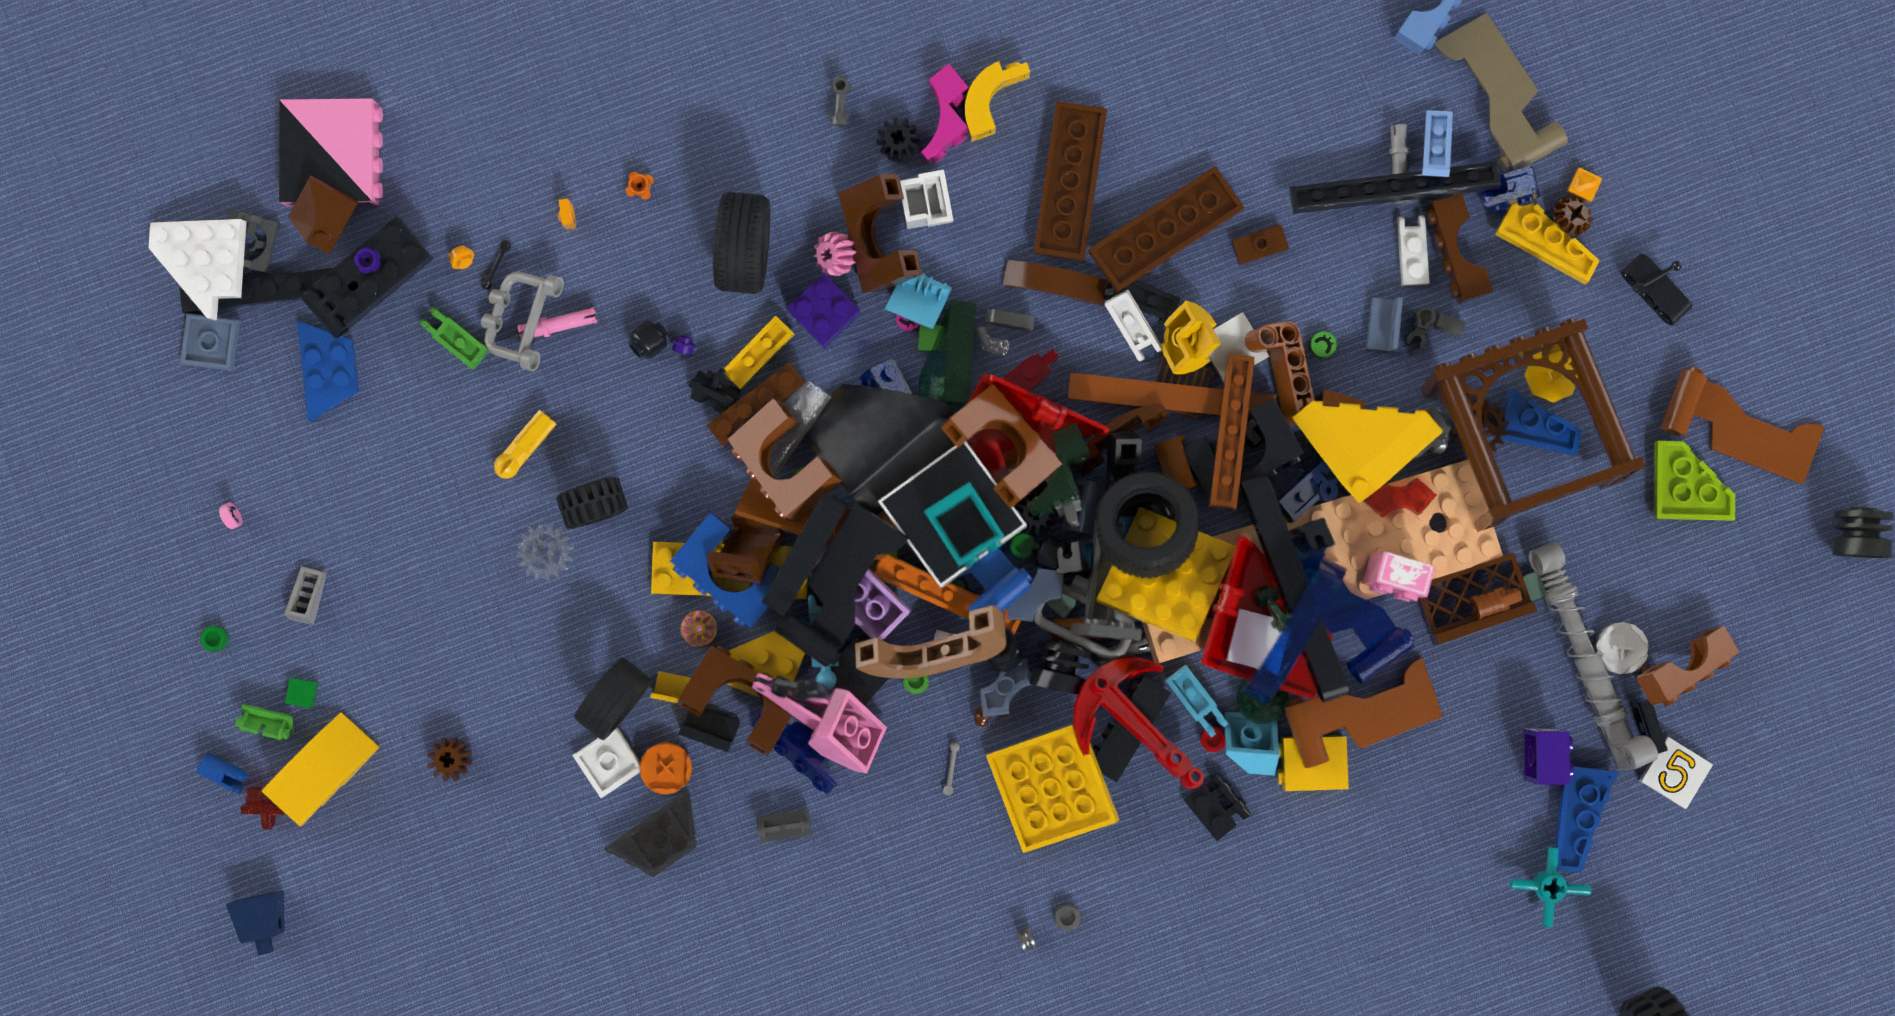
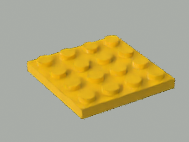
[1097,507,1236,643]
[986,724,1119,853]

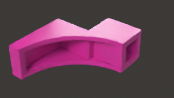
[921,64,968,165]

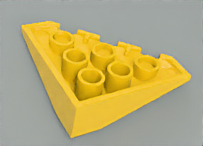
[1292,401,1443,503]

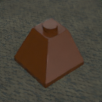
[288,175,358,254]

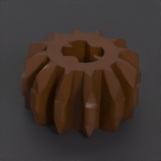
[427,737,473,781]

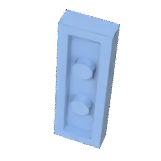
[1422,110,1453,177]

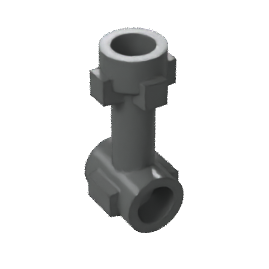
[829,76,851,127]

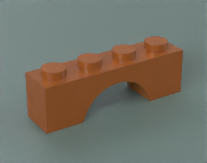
[1636,625,1740,706]

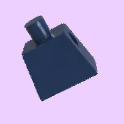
[226,890,285,955]

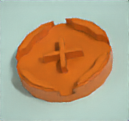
[639,742,692,795]

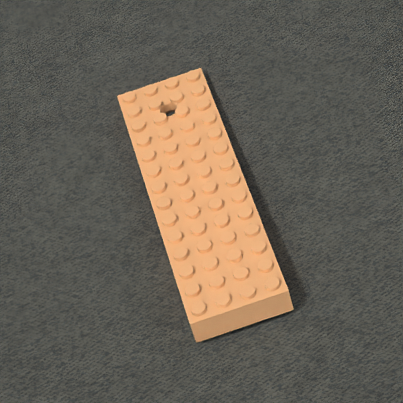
[1141,460,1503,663]

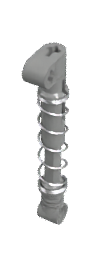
[1528,542,1658,770]

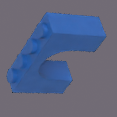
[670,513,780,629]

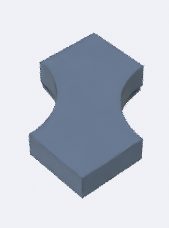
[1007,569,1063,622]
[980,658,1031,717]

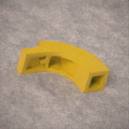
[965,61,1030,142]

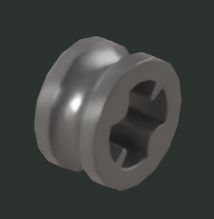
[1016,925,1037,952]

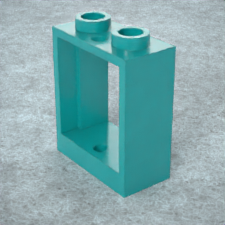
[924,482,1005,568]

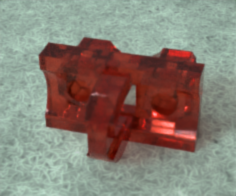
[241,787,287,830]

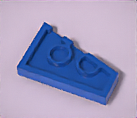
[1501,388,1582,456]

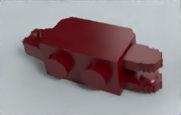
[1002,349,1059,392]

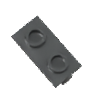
[757,809,812,843]

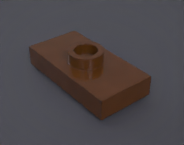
[1231,224,1289,266]

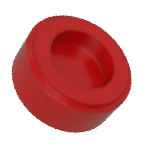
[1200,726,1225,752]

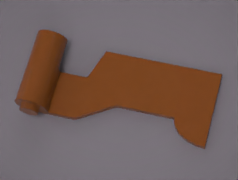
[735,478,897,560]
[1284,658,1443,768]

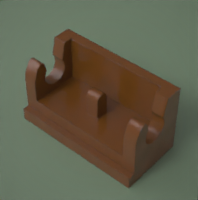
[1154,435,1201,489]

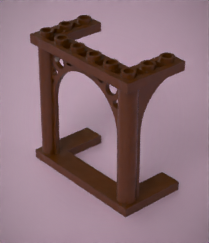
[1421,318,1646,533]

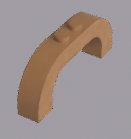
[855,605,1006,678]

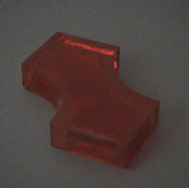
[1363,478,1437,518]

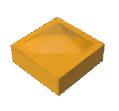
[1566,167,1603,203]
[558,199,577,230]

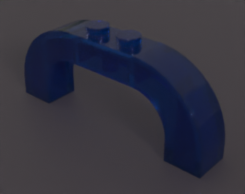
[1242,555,1347,706]

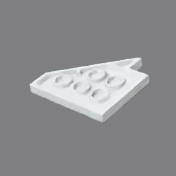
[148,219,246,320]

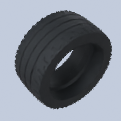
[574,657,652,740]

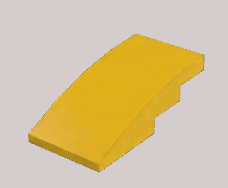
[262,712,380,826]

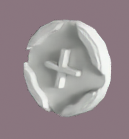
[1594,622,1649,674]

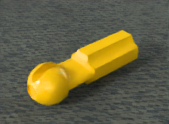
[493,410,557,479]

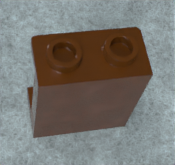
[706,513,785,583]

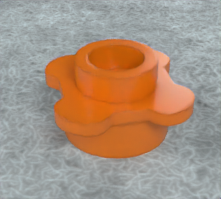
[626,172,654,200]

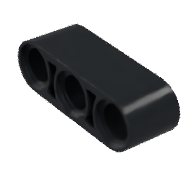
[1621,253,1693,326]

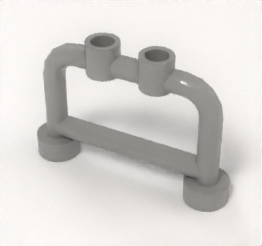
[481,272,564,372]

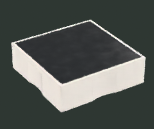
[878,442,1027,588]

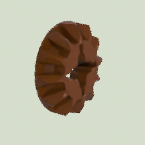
[1553,195,1594,236]

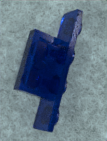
[751,713,837,794]

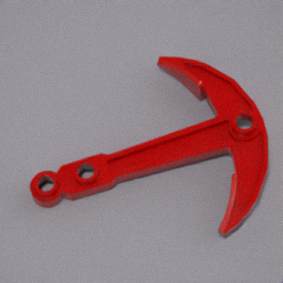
[1073,657,1204,790]

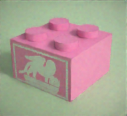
[1362,551,1435,602]

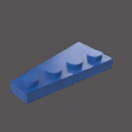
[1555,766,1618,873]

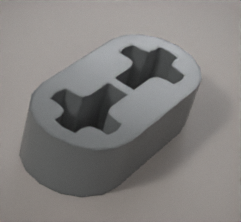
[985,309,1035,332]

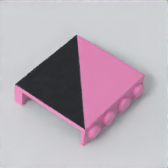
[279,99,383,207]

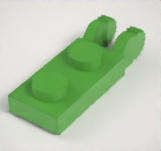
[419,306,489,370]

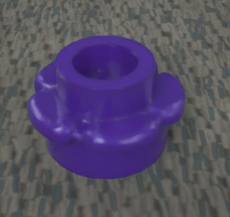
[354,247,381,273]
[671,335,696,355]

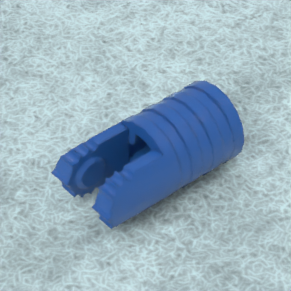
[197,753,249,794]

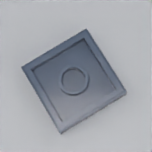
[180,313,241,371]

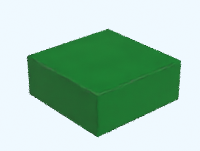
[285,677,319,708]

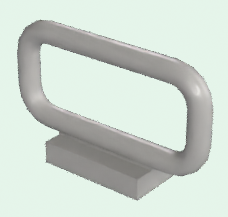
[1033,574,1135,660]

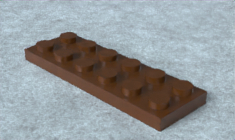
[1033,101,1107,262]
[1088,166,1245,293]

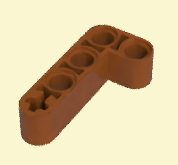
[1245,322,1315,425]

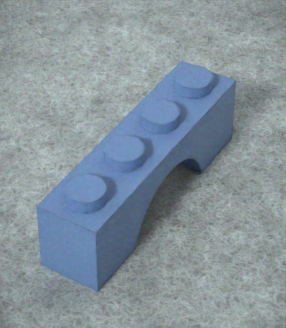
[1393,0,1462,55]

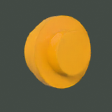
[449,245,474,269]

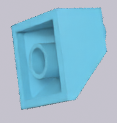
[1224,712,1279,776]

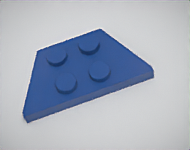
[297,322,359,421]

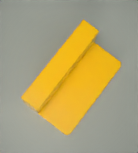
[650,671,691,703]

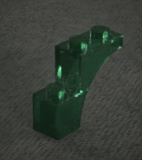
[1026,423,1091,517]

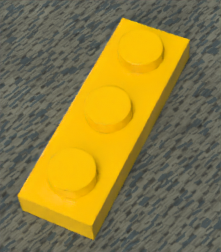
[724,316,795,390]

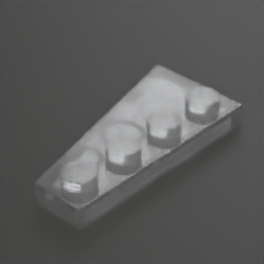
[731,381,832,477]

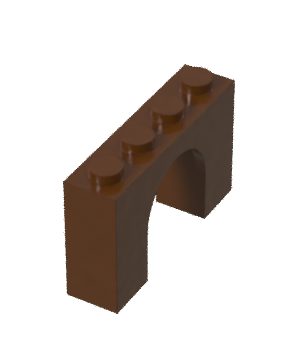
[839,174,923,293]
[677,645,800,757]

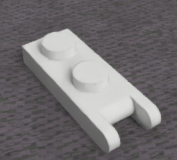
[1397,215,1429,286]
[1105,289,1162,361]

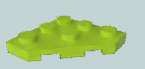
[1654,441,1735,521]

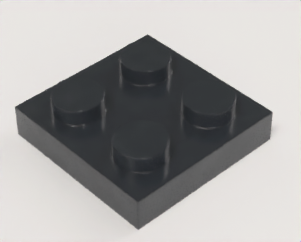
[831,637,889,706]

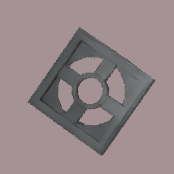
[226,210,280,273]

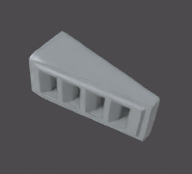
[284,566,327,625]

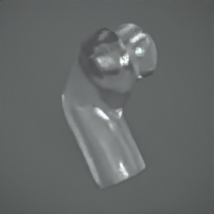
[975,325,1010,356]

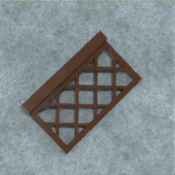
[1419,552,1537,645]

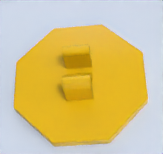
[1524,351,1579,403]

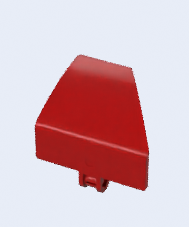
[966,373,1110,484]
[1201,536,1333,699]

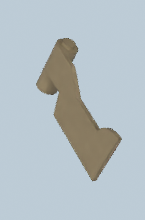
[1433,13,1568,174]

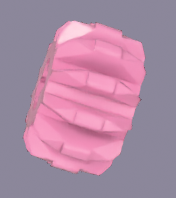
[813,232,856,276]

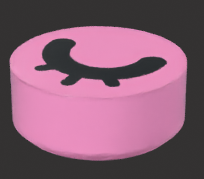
[219,502,243,529]

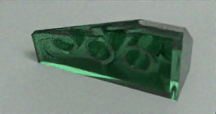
[918,301,977,405]

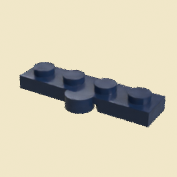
[1277,458,1339,523]

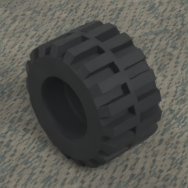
[556,477,628,529]

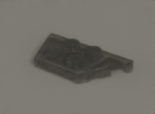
[604,790,697,877]

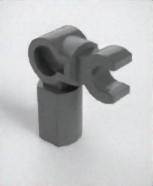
[1405,307,1465,349]

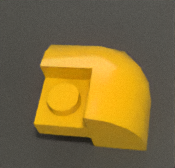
[1160,301,1221,374]

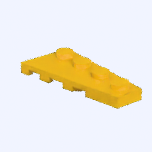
[1495,189,1600,285]

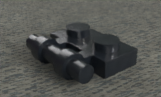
[1183,773,1251,841]

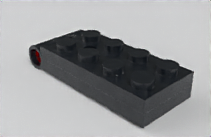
[301,216,434,339]

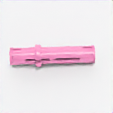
[518,307,598,339]

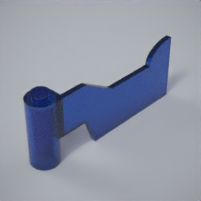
[1292,538,1415,684]

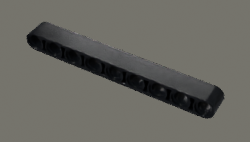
[1239,473,1349,703]

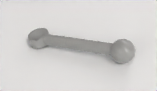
[943,741,960,796]

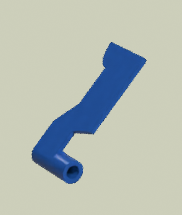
[955,549,1033,612]

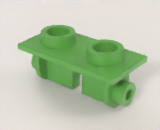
[235,704,294,741]

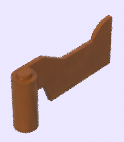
[1660,367,1825,485]

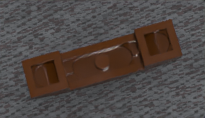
[1003,260,1108,306]
[1076,404,1169,476]

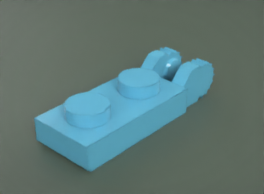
[1165,664,1229,738]

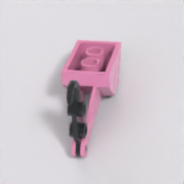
[752,673,887,774]

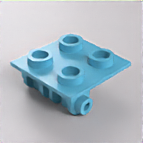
[885,273,952,330]

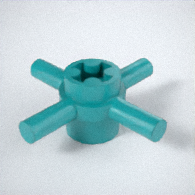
[1510,847,1591,927]

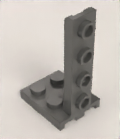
[1070,520,1142,640]

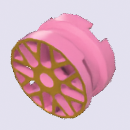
[680,610,717,647]

